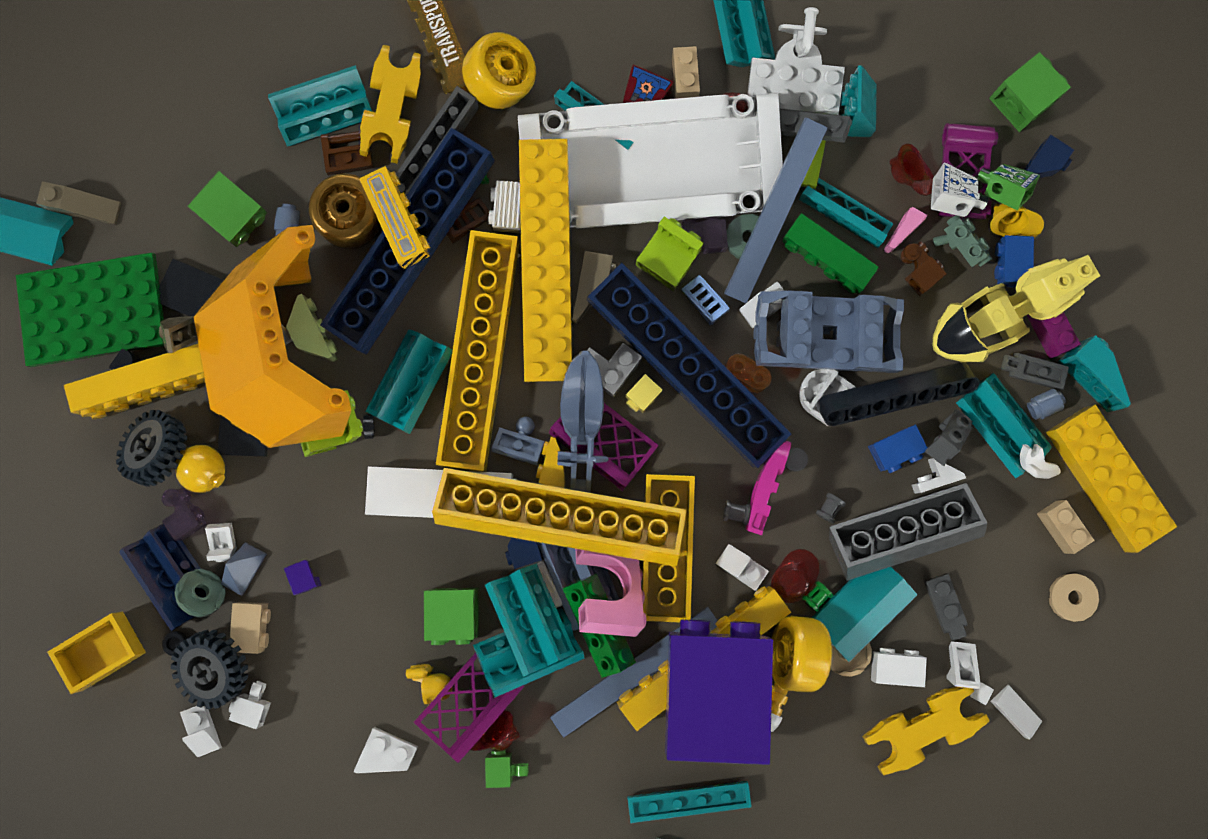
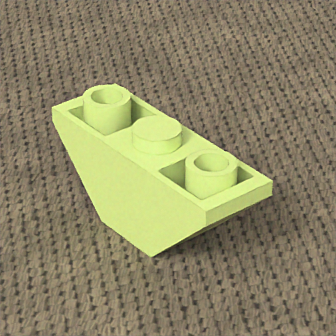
[286,294,338,362]

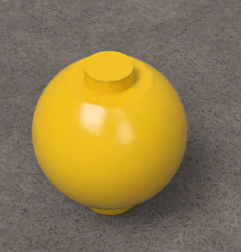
[175,445,225,493]

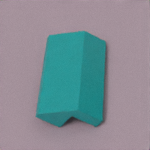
[713,0,775,67]
[268,65,372,147]
[0,197,73,266]
[365,329,453,434]
[956,373,1052,478]
[485,563,576,677]
[812,567,917,662]
[473,608,585,697]

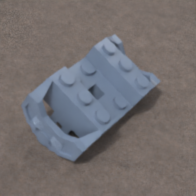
[753,291,904,373]

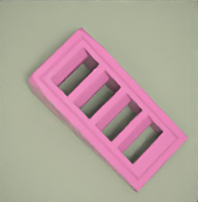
[884,207,927,254]

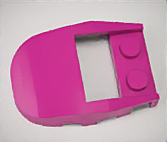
[745,441,791,535]

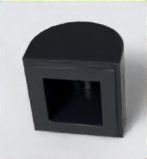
[109,348,141,370]

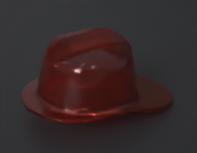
[889,143,934,196]
[771,549,819,603]
[470,710,520,751]

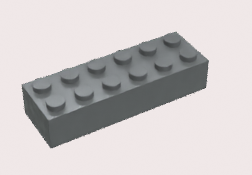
[829,483,988,580]

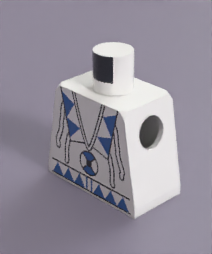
[931,163,989,217]

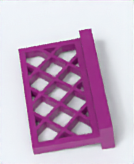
[549,403,659,492]
[413,652,524,763]

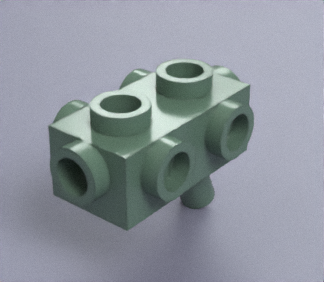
[933,215,992,267]

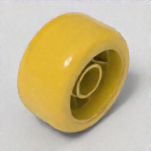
[462,32,536,109]
[772,616,832,692]

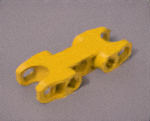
[360,45,421,164]
[862,686,990,775]

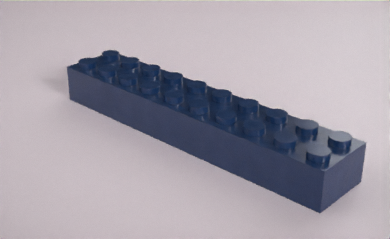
[320,127,495,355]
[587,263,791,468]

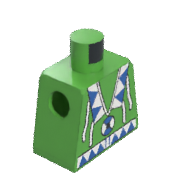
[977,164,1040,210]

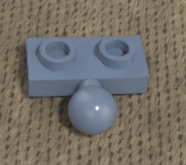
[492,417,544,466]

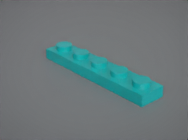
[627,781,752,823]

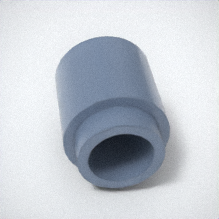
[274,204,300,236]
[1027,389,1066,420]

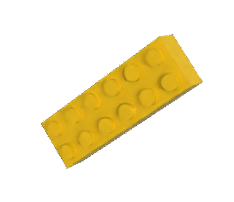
[64,344,205,419]
[1046,404,1177,553]
[642,474,695,622]

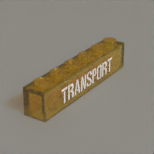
[407,0,470,95]

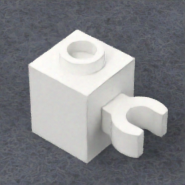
[229,681,271,729]

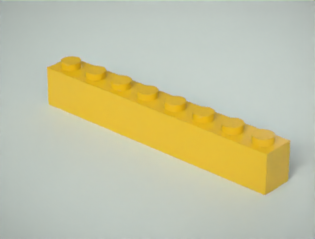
[617,586,791,731]

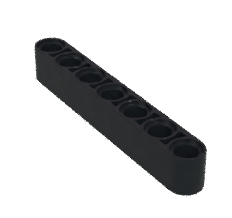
[816,363,980,426]

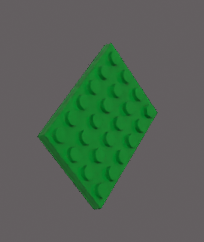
[16,253,164,367]

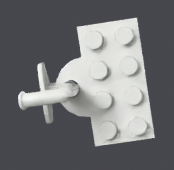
[746,7,845,115]

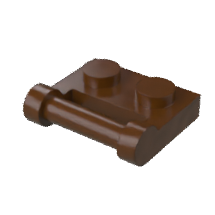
[321,130,373,175]

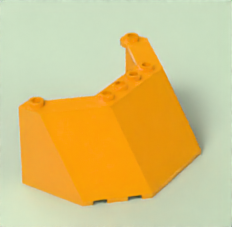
[194,225,351,448]

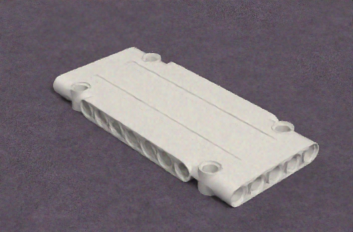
[518,93,783,228]

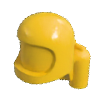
[406,664,453,704]

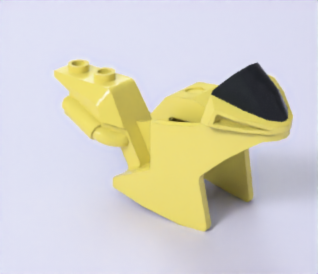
[932,255,1100,363]

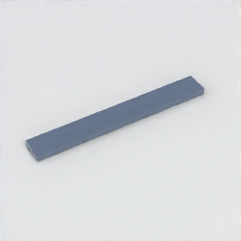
[724,117,828,303]
[550,607,718,738]

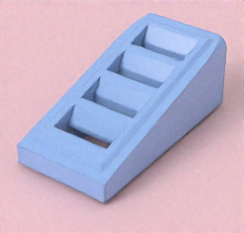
[681,275,730,326]

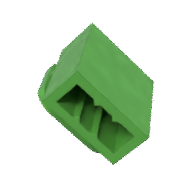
[188,171,267,247]

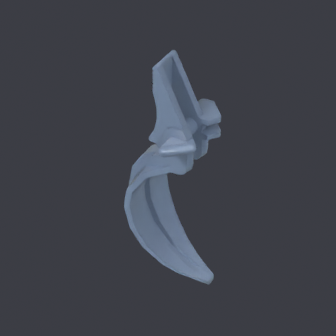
[557,351,609,493]

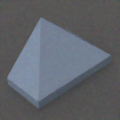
[221,542,267,596]

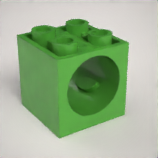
[989,52,1071,132]
[424,588,479,645]

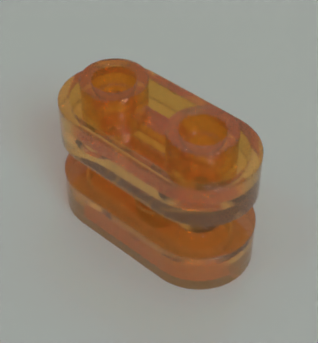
[725,354,771,393]

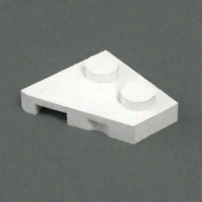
[354,727,418,773]

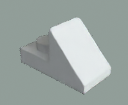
[739,281,784,329]
[912,458,966,494]
[715,544,769,591]
[947,641,981,689]
[180,706,222,757]

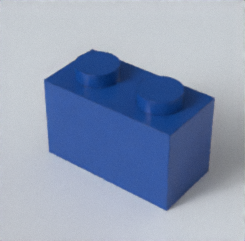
[994,235,1034,287]
[868,424,927,473]

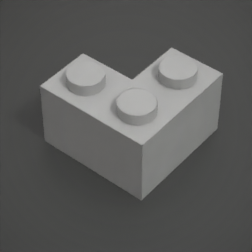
[587,343,642,398]

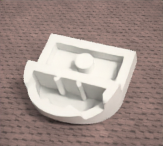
[799,369,856,426]

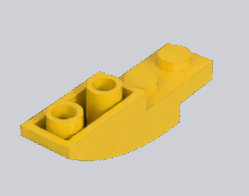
[536,437,565,489]

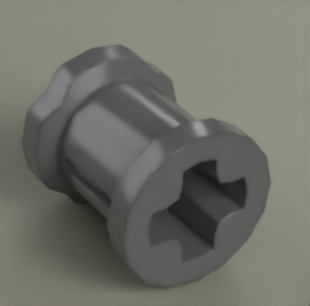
[816,493,846,524]
[723,500,751,525]

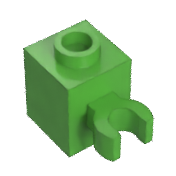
[485,749,529,788]

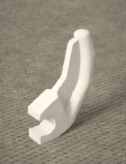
[1020,444,1061,479]

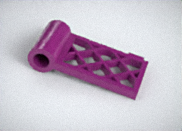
[938,123,998,220]

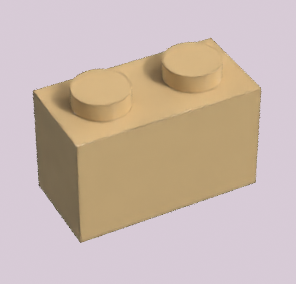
[672,46,700,99]
[1037,500,1095,554]
[230,602,271,654]

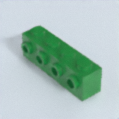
[782,213,879,294]
[562,573,636,678]

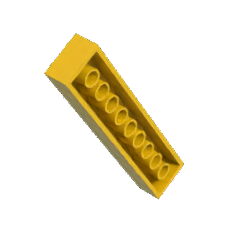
[519,139,572,382]
[436,230,520,472]
[432,468,686,567]

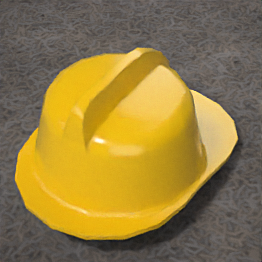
[990,204,1044,238]

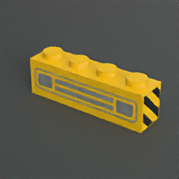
[359,166,430,269]

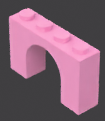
[575,549,646,637]

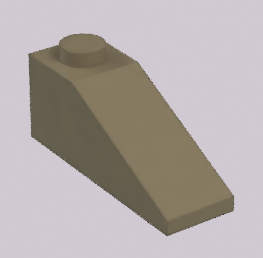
[36,181,122,225]
[572,251,617,324]
[159,316,198,353]

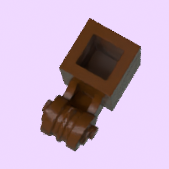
[900,242,947,297]

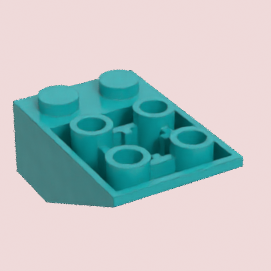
[840,65,877,137]

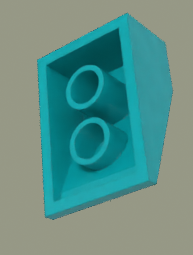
[1058,335,1131,412]

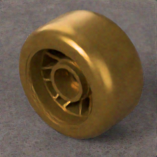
[309,173,381,248]

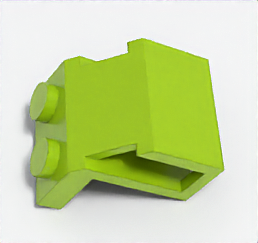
[636,216,703,291]
[301,390,363,457]

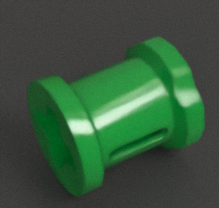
[801,581,834,613]

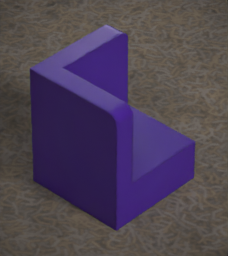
[284,560,322,595]

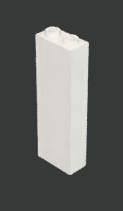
[365,466,517,518]

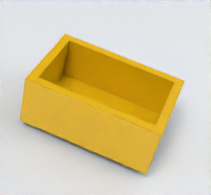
[47,611,146,694]

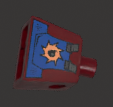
[623,64,673,103]

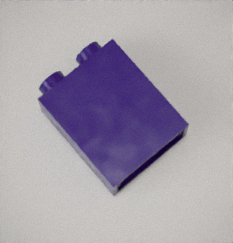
[665,619,773,765]

